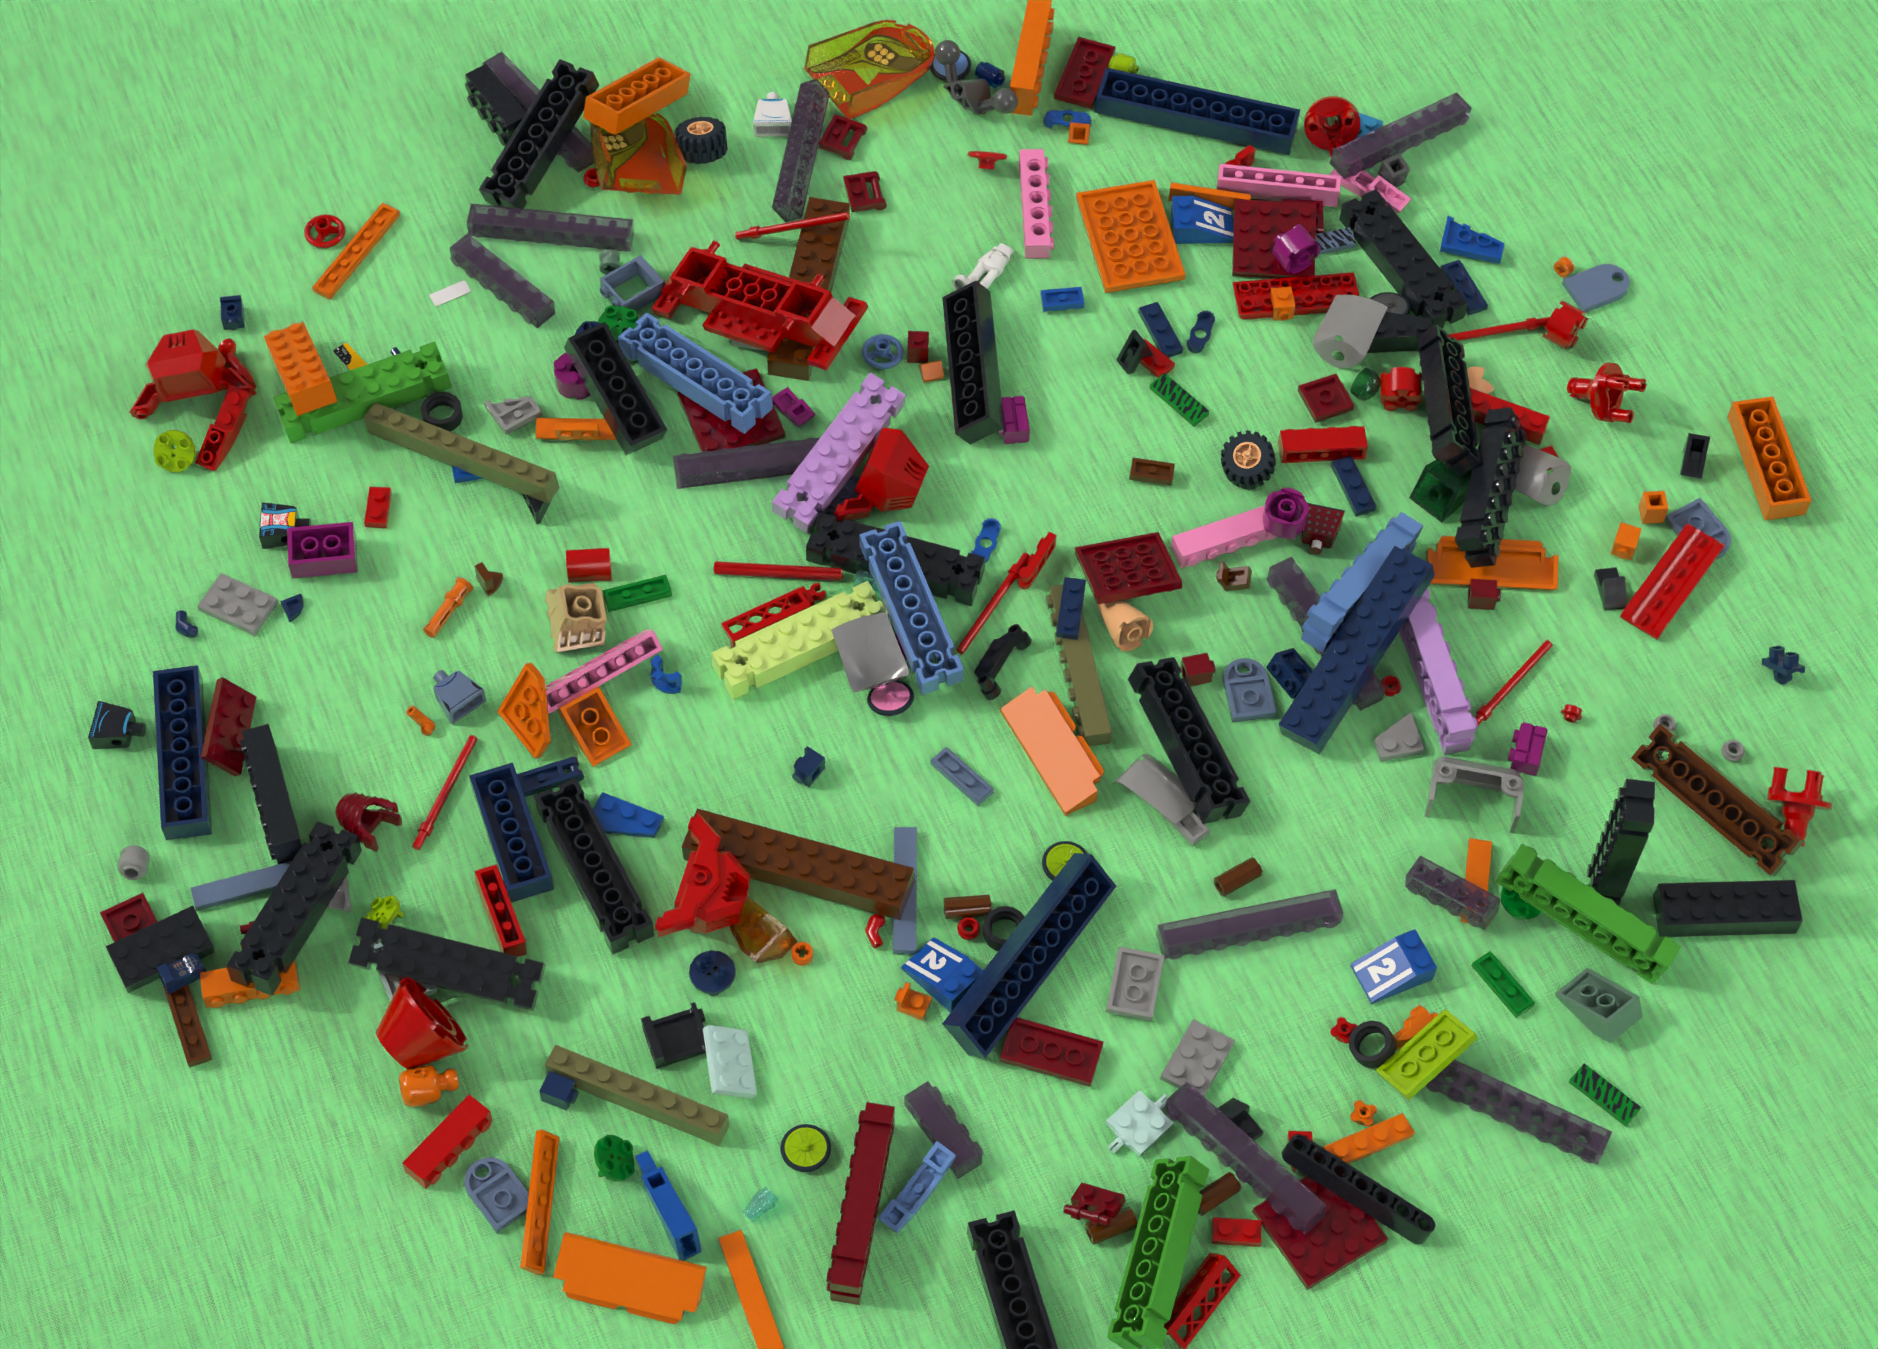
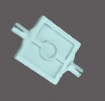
[1105,1090,1173,1157]

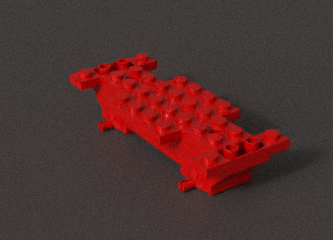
[651,240,868,371]

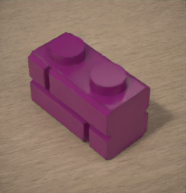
[998,396,1030,444]
[1508,722,1548,776]

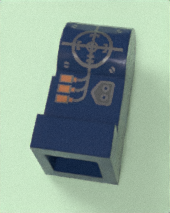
[157,953,206,995]

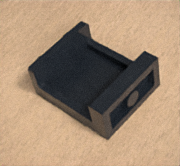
[641,1002,706,1069]

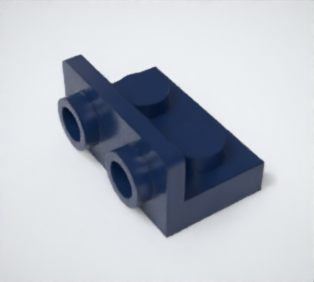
[1267,648,1313,698]

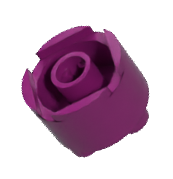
[1272,224,1321,274]
[554,353,591,399]
[1263,488,1309,540]

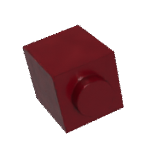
[907,331,929,363]
[1468,578,1501,610]
[1180,653,1216,687]

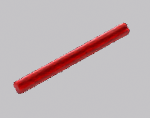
[713,561,843,581]

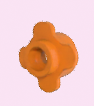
[1350,1100,1377,1126]

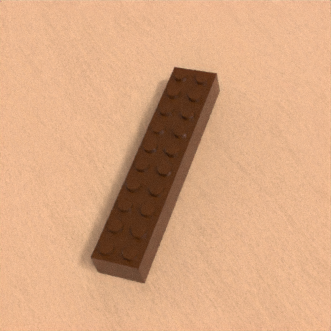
[767,197,850,381]
[682,808,915,920]

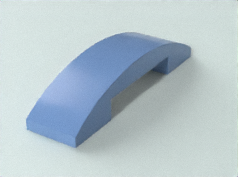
[878,1141,956,1233]

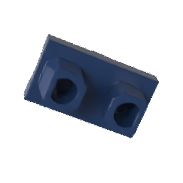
[1762,645,1805,685]

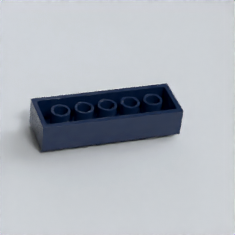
[469,762,554,903]

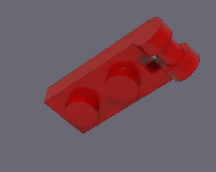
[1018,532,1057,589]

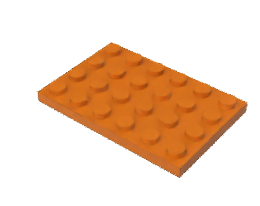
[1076,180,1185,293]

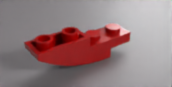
[195,385,251,471]

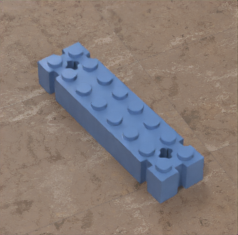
[618,313,773,434]
[1301,512,1423,653]
[859,521,964,695]

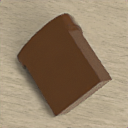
[475,562,503,596]

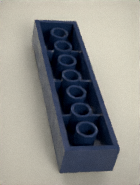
[153,665,212,840]

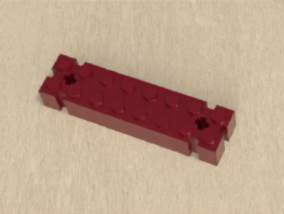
[826,1102,895,1305]

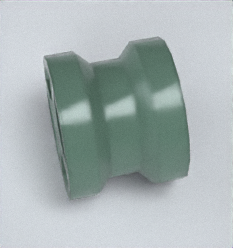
[599,250,620,275]

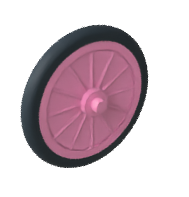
[867,680,914,716]

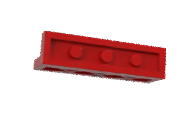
[721,588,811,649]
[1164,1253,1241,1349]

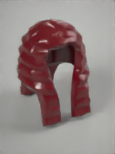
[335,792,402,852]

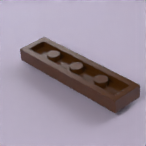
[163,985,212,1068]

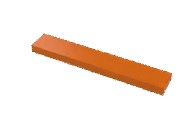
[312,203,400,300]
[520,1129,559,1275]
[718,1230,784,1349]

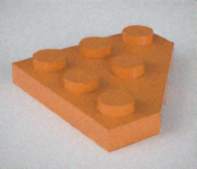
[497,663,551,758]

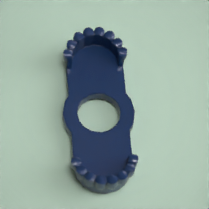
[1187,310,1215,353]

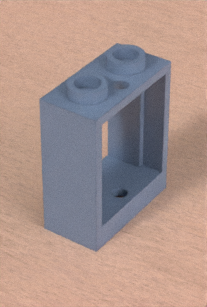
[600,255,665,311]

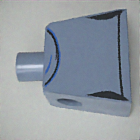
[433,670,486,725]

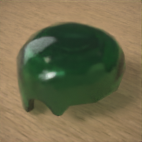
[1350,368,1381,401]

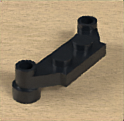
[974,624,1032,700]

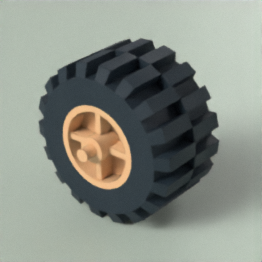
[675,117,728,164]
[1221,430,1276,489]

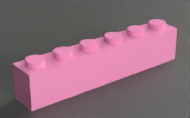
[1217,164,1341,207]
[1171,505,1276,568]

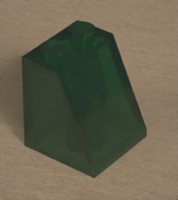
[1409,460,1472,523]

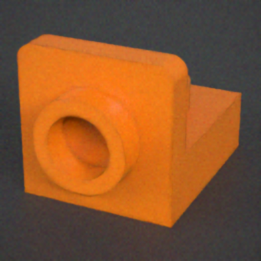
[895,982,932,1021]

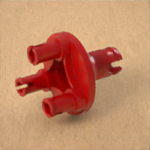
[1304,96,1361,159]
[1567,362,1647,423]
[1767,767,1832,847]

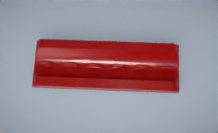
[1232,272,1359,319]
[1620,523,1725,640]

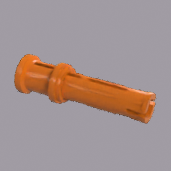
[423,577,474,638]

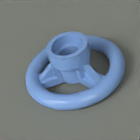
[862,334,903,369]

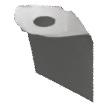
[1313,295,1388,369]
[1515,444,1571,506]
[831,612,910,693]
[1113,754,1197,824]

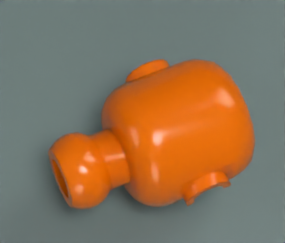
[399,1065,459,1107]

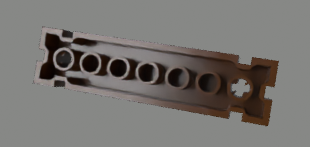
[1631,724,1805,876]

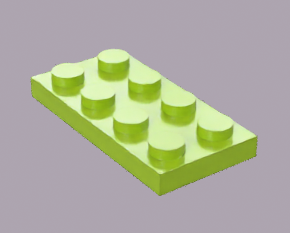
[1376,1009,1478,1101]

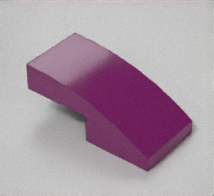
[772,387,815,427]

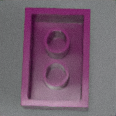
[287,522,358,578]

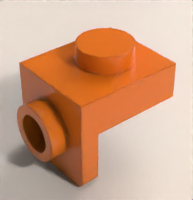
[1270,287,1295,321]

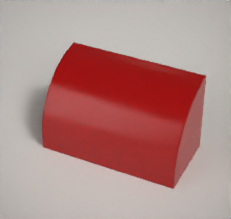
[566,548,612,583]

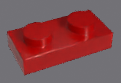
[1140,339,1175,378]
[364,487,392,528]
[1212,1217,1262,1247]

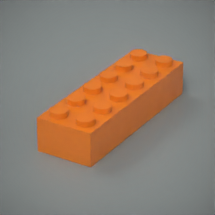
[1010,0,1055,116]
[583,57,691,135]
[264,322,338,416]
[1727,396,1812,521]

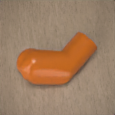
[406,706,435,736]

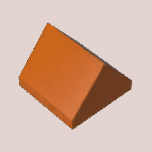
[1068,122,1090,145]
[918,360,944,382]

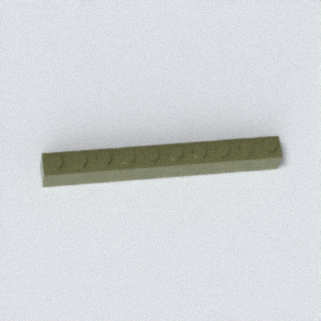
[363,402,560,504]

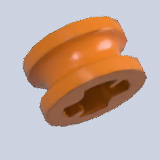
[1554,257,1575,278]
[792,942,813,966]

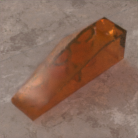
[729,896,798,963]

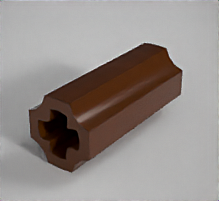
[1213,857,1263,897]
[944,895,991,919]
[1198,1172,1242,1216]
[1085,1206,1138,1245]

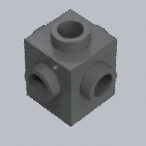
[1378,153,1410,187]

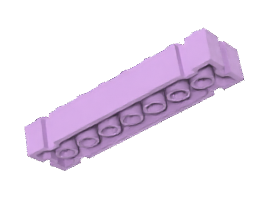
[772,372,906,534]
[1400,587,1478,755]

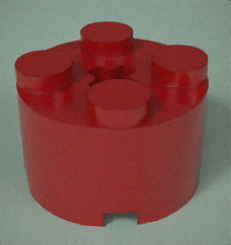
[1543,301,1589,349]
[1380,367,1423,411]

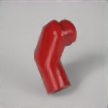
[865,914,885,949]

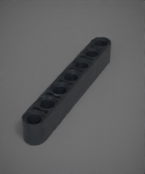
[1281,1134,1436,1244]

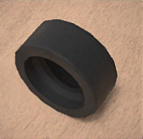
[421,392,463,432]
[983,906,1024,951]
[1349,1020,1396,1069]

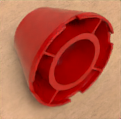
[376,977,469,1069]

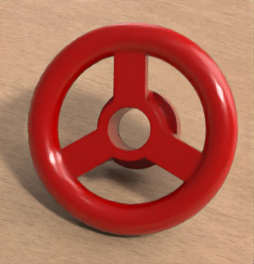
[967,151,1008,169]
[304,214,345,248]

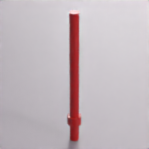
[735,212,850,240]
[1447,317,1550,341]
[956,553,1030,654]
[1475,640,1553,726]
[412,735,478,850]

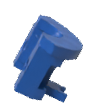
[650,654,682,694]

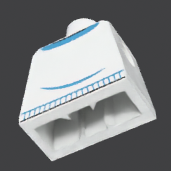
[753,92,792,137]

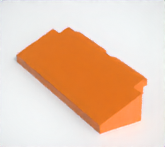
[1425,536,1559,590]
[1000,687,1104,816]
[553,1232,707,1324]

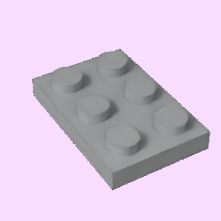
[197,573,278,636]
[1106,947,1165,1021]
[1160,1019,1235,1100]

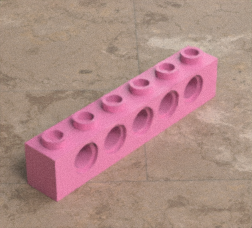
[1019,149,1054,258]
[545,629,663,714]

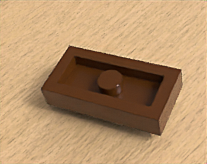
[1129,458,1175,486]

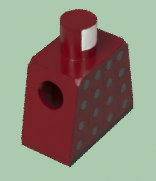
[1302,503,1345,555]

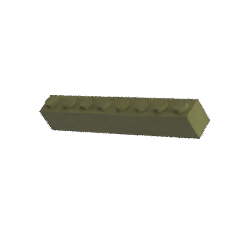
[1046,584,1112,747]
[545,1045,729,1146]

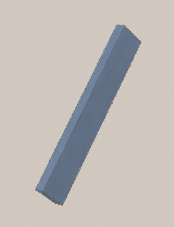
[893,827,917,954]
[191,861,292,911]

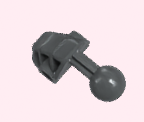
[935,40,1018,115]

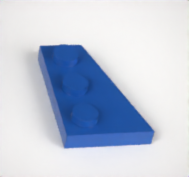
[1440,215,1505,264]
[593,792,664,838]

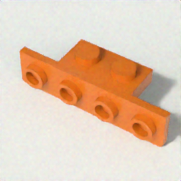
[535,418,617,441]

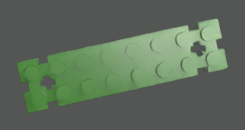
[274,342,452,443]
[1495,844,1681,984]
[1107,1156,1209,1349]

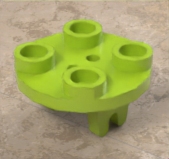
[153,430,196,472]
[364,895,404,930]

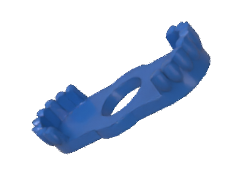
[1044,110,1091,128]
[971,518,1001,563]

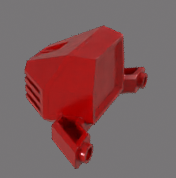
[129,329,257,419]
[834,427,929,522]
[655,811,751,937]

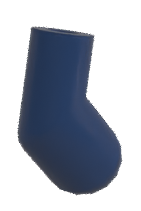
[175,610,198,637]

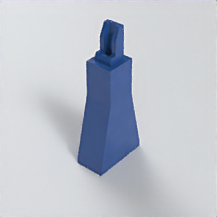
[635,1150,702,1261]

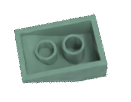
[1555,968,1643,1043]

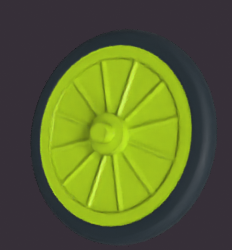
[1042,841,1088,881]
[780,1124,831,1172]

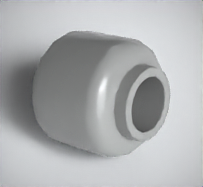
[118,845,150,880]

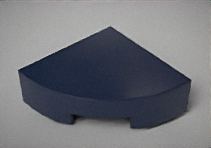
[281,593,304,622]

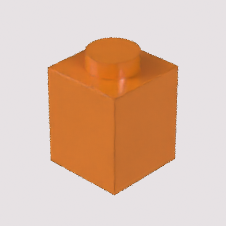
[1638,491,1668,524]
[1611,522,1642,560]

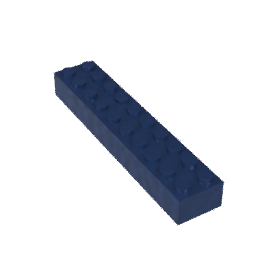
[1095,68,1300,155]
[1278,546,1435,755]
[942,853,1116,1058]

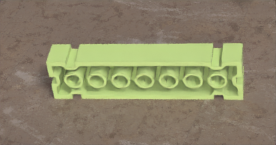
[711,581,889,699]

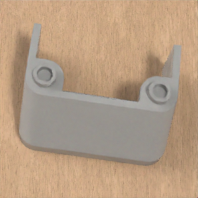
[1424,756,1524,833]

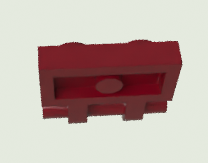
[1063,1182,1126,1226]

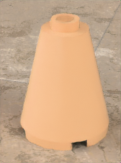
[1098,600,1153,652]

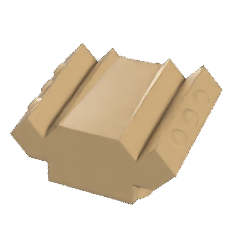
[545,583,607,652]

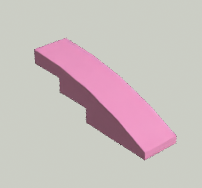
[1330,161,1411,213]

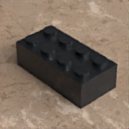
[465,64,526,146]
[106,906,215,993]

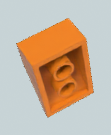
[557,686,632,767]

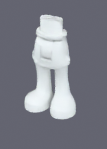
[952,243,1013,290]

